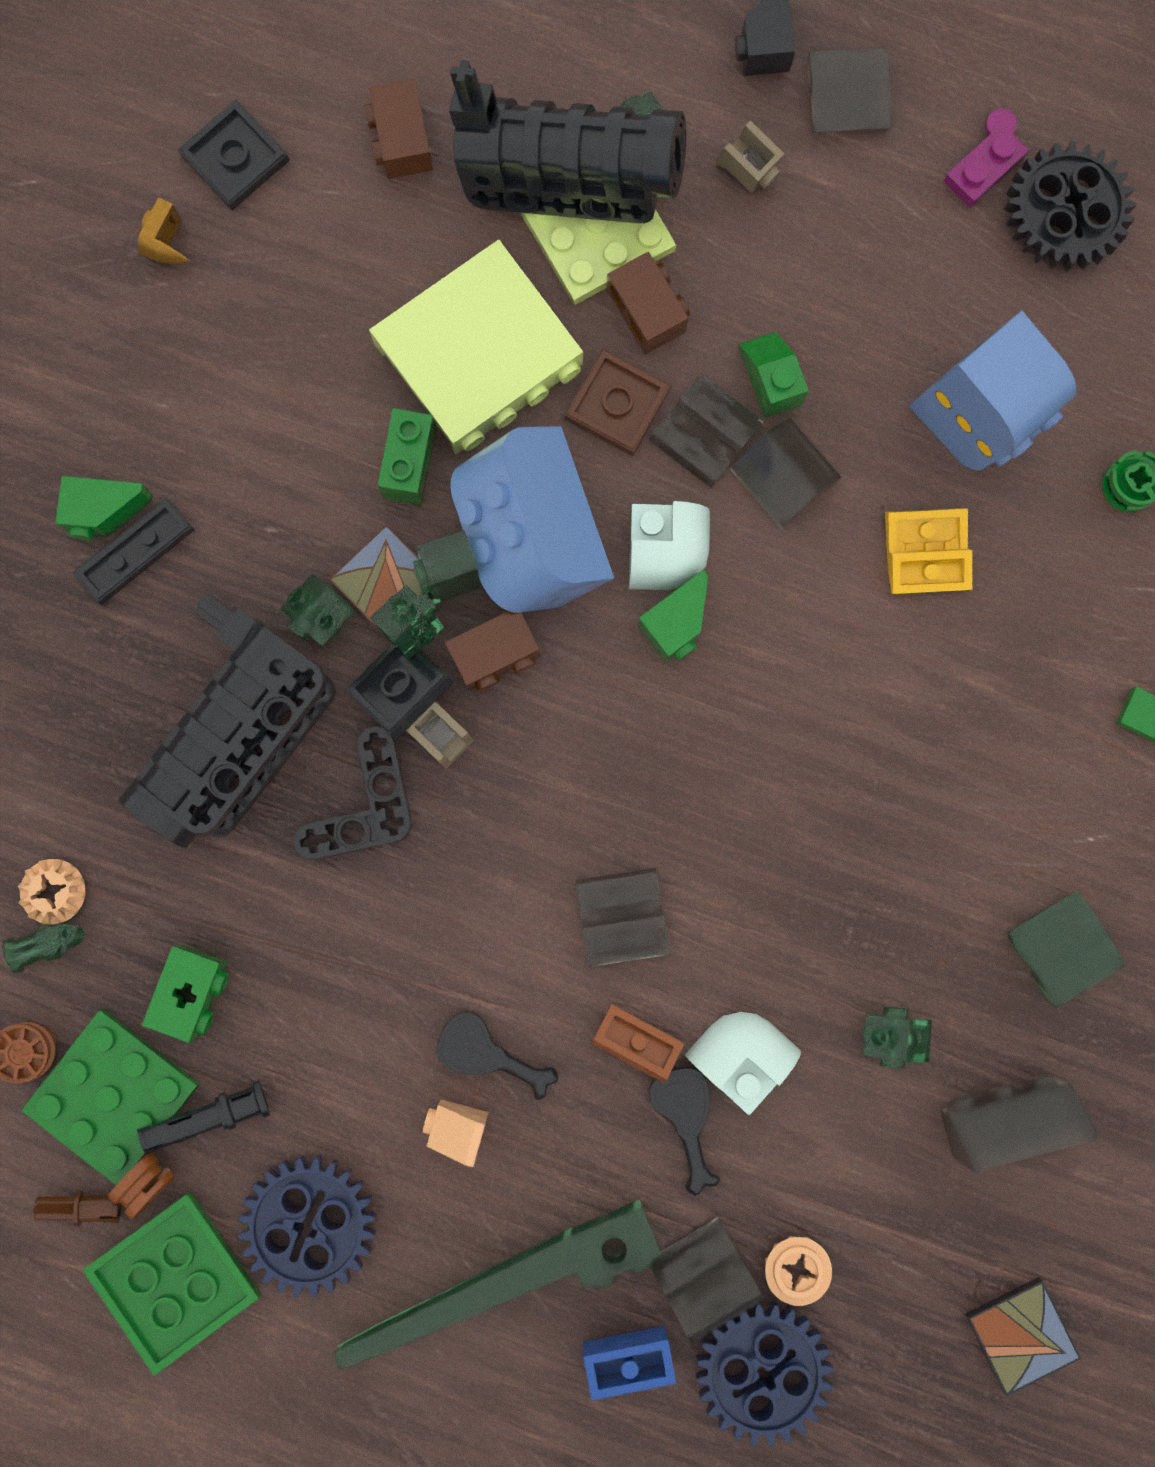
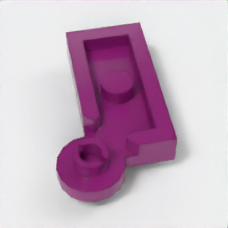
[943,109,1029,208]

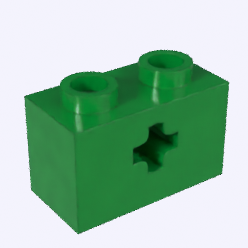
[378,408,436,505]
[142,945,229,1043]

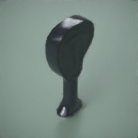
[436,1011,558,1100]
[649,1067,720,1196]

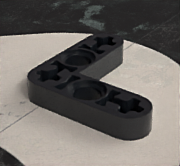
[294,726,412,860]

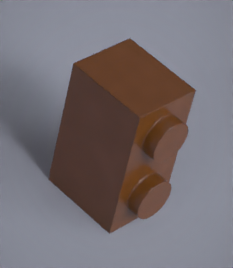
[364,78,433,179]
[606,251,690,355]
[445,611,540,692]

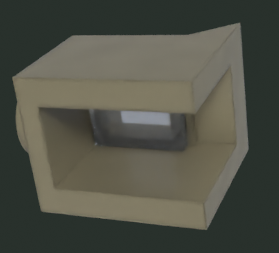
[716,120,784,193]
[406,701,474,769]

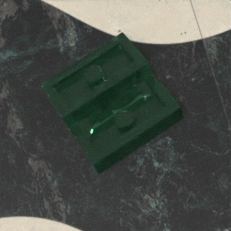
[1007,891,1125,1009]

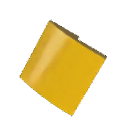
[885,508,972,594]

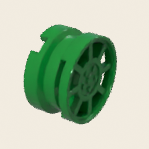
[1102,450,1155,512]

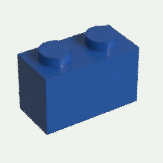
[583,1325,676,1401]

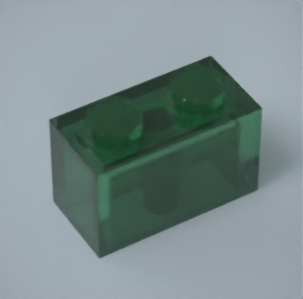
[413,530,479,604]

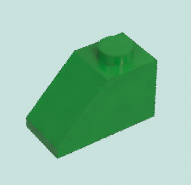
[738,332,809,418]
[56,476,153,541]
[637,570,708,662]

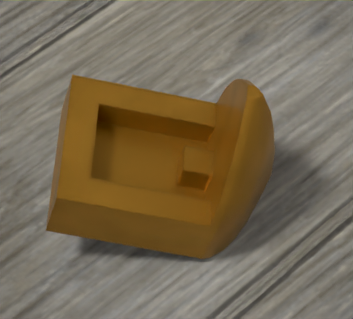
[138,197,188,264]

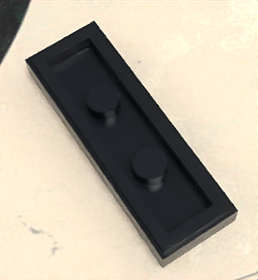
[73,497,195,605]

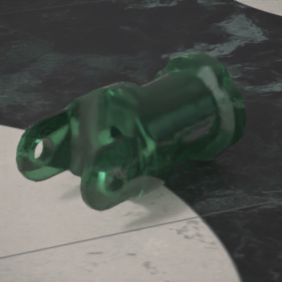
[2,923,85,974]

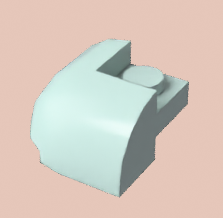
[629,501,710,590]
[685,1012,801,1115]

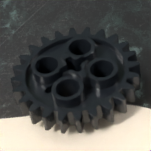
[1004,142,1136,271]

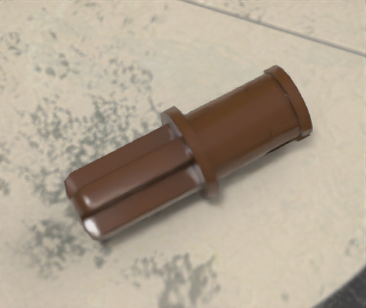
[33,1191,122,1226]

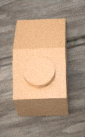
[422,1099,489,1167]

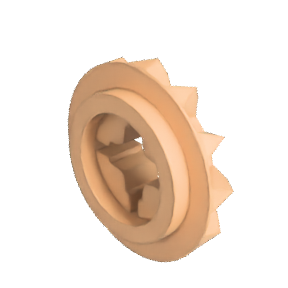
[17,859,86,924]
[765,1236,832,1306]

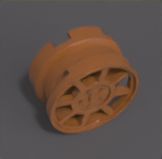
[0,1022,58,1084]
[108,1152,176,1220]

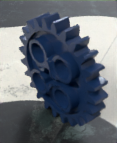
[238,1155,377,1298]
[695,1300,834,1447]

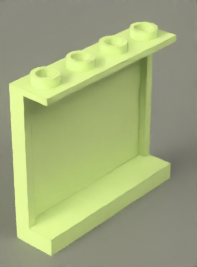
[369,239,583,454]

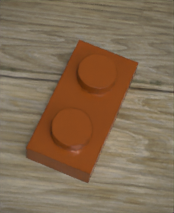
[591,1004,685,1083]

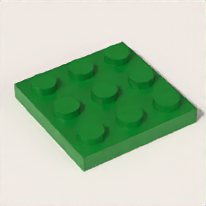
[21,1009,200,1185]
[82,1191,262,1376]

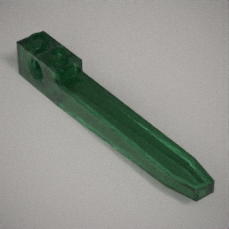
[333,1199,662,1370]

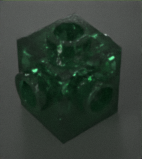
[280,573,355,646]
[370,585,444,660]
[863,1007,932,1068]

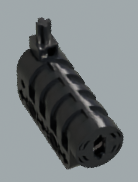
[449,60,687,224]
[118,594,336,849]

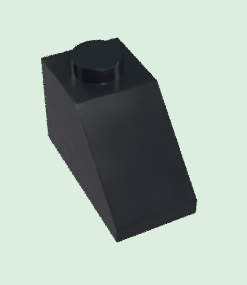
[735,0,795,76]

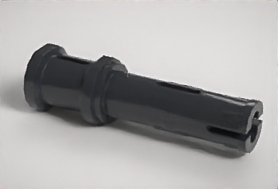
[137,1080,270,1155]

